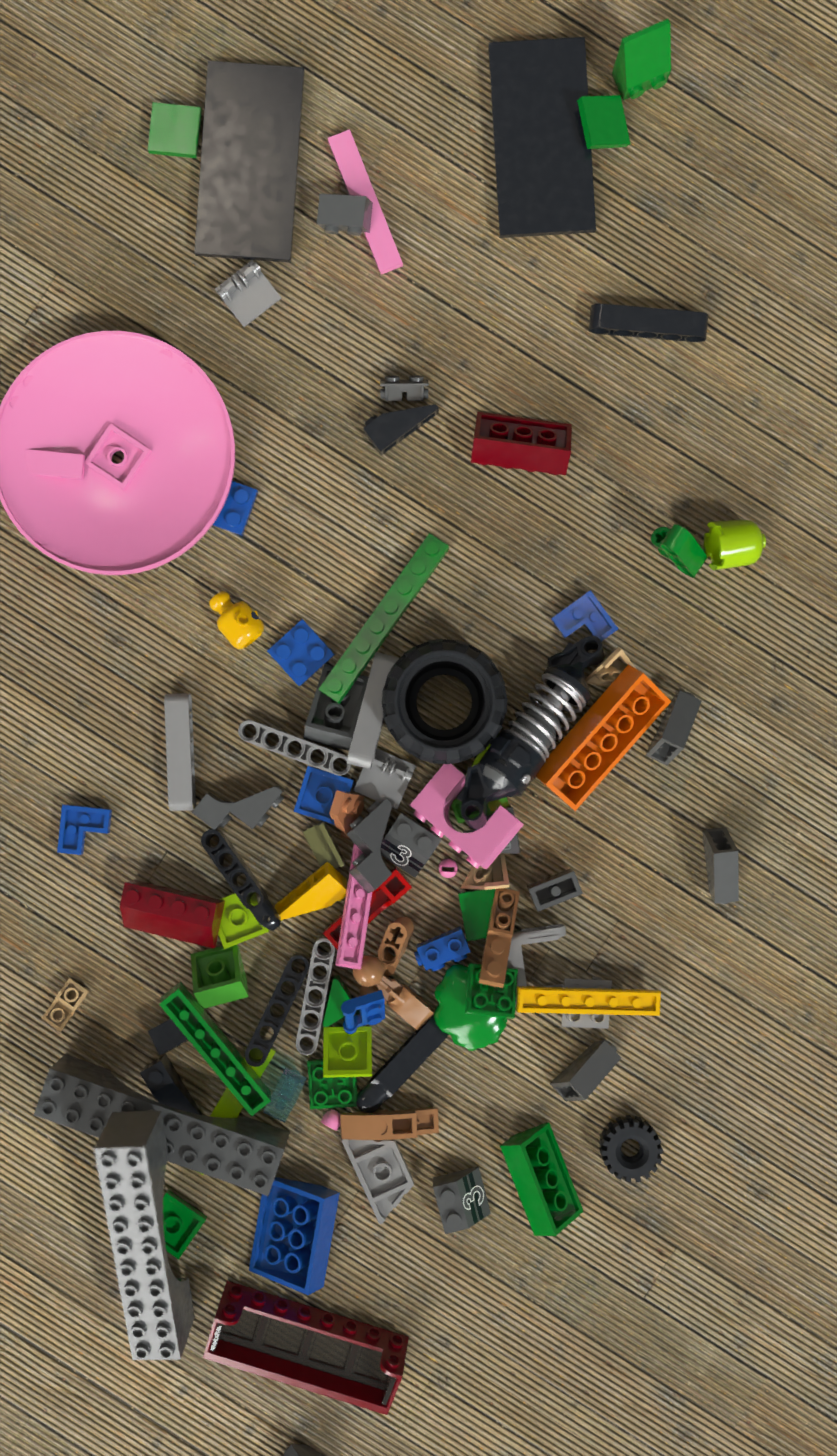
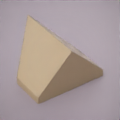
[585,647,636,687]
[460,853,509,890]

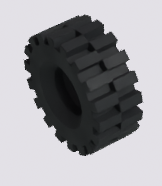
[599,1115,663,1182]

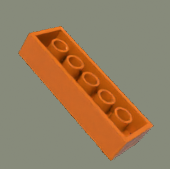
[536,664,671,811]

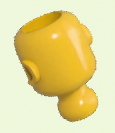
[209,591,264,649]

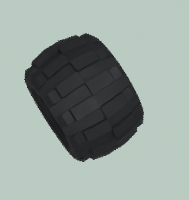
[382,639,508,764]

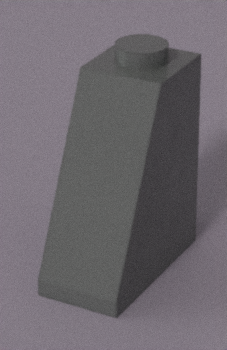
[645,690,702,766]
[702,827,739,904]
[550,1040,621,1101]

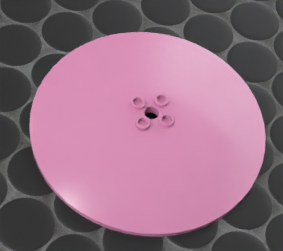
[0,331,235,575]

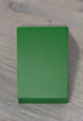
[323,975,353,1027]

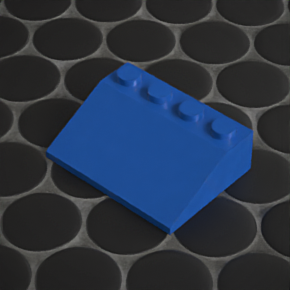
[249,1177,340,1295]

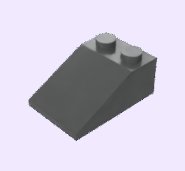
[304,665,369,751]

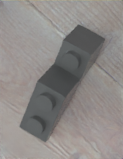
[192,786,285,830]
[347,798,392,893]

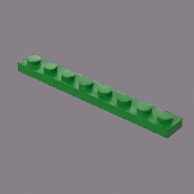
[319,533,450,704]

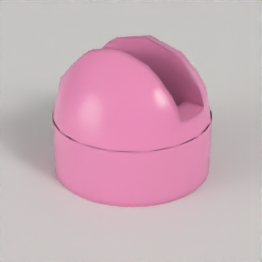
[439,858,458,878]
[320,1110,340,1131]

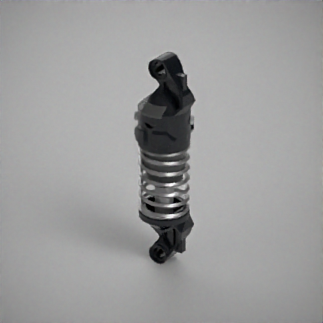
[457,636,604,829]

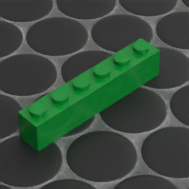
[159,981,271,1116]

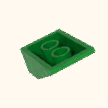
[612,18,671,101]

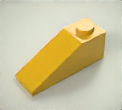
[275,861,347,920]

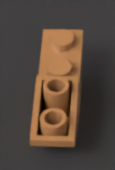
[479,888,520,988]
[340,1107,439,1140]

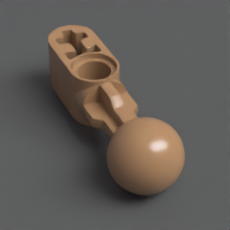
[360,917,414,1005]
[353,955,435,1031]

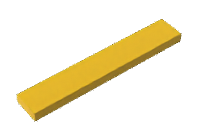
[516,986,661,1016]

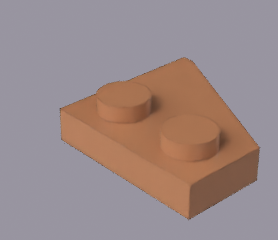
[329,790,365,840]

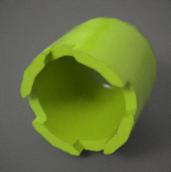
[704,520,766,570]

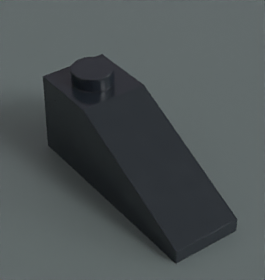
[363,404,439,456]
[140,1054,202,1115]

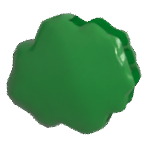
[434,964,507,1051]

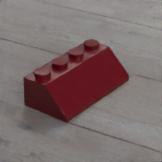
[471,412,572,475]
[120,880,225,948]

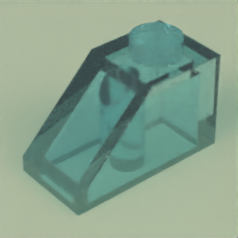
[263,1067,307,1123]

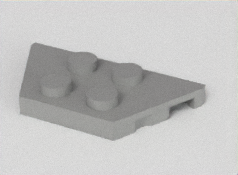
[341,1139,414,1225]

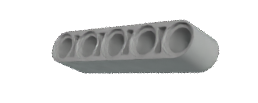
[347,652,400,770]
[164,693,196,811]
[238,720,352,776]
[296,935,336,1055]

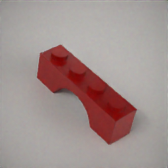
[323,866,412,950]

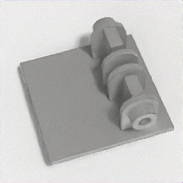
[214,260,282,327]
[353,748,416,809]
[561,977,612,1029]

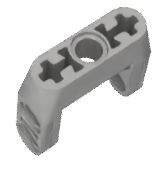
[507,924,566,996]

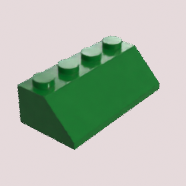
[500,1122,584,1236]

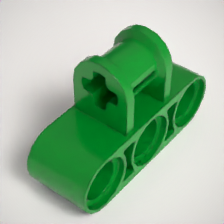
[651,524,708,578]

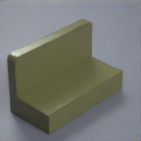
[303,821,346,869]

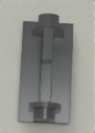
[380,375,429,401]

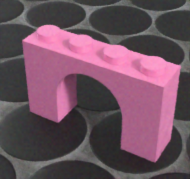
[410,764,524,870]

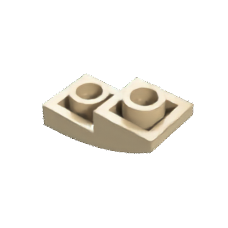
[41,978,89,1032]

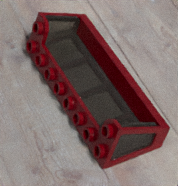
[203,1281,409,1415]

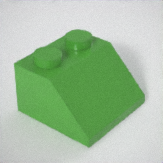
[191,944,249,1009]

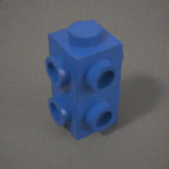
[414,926,471,971]

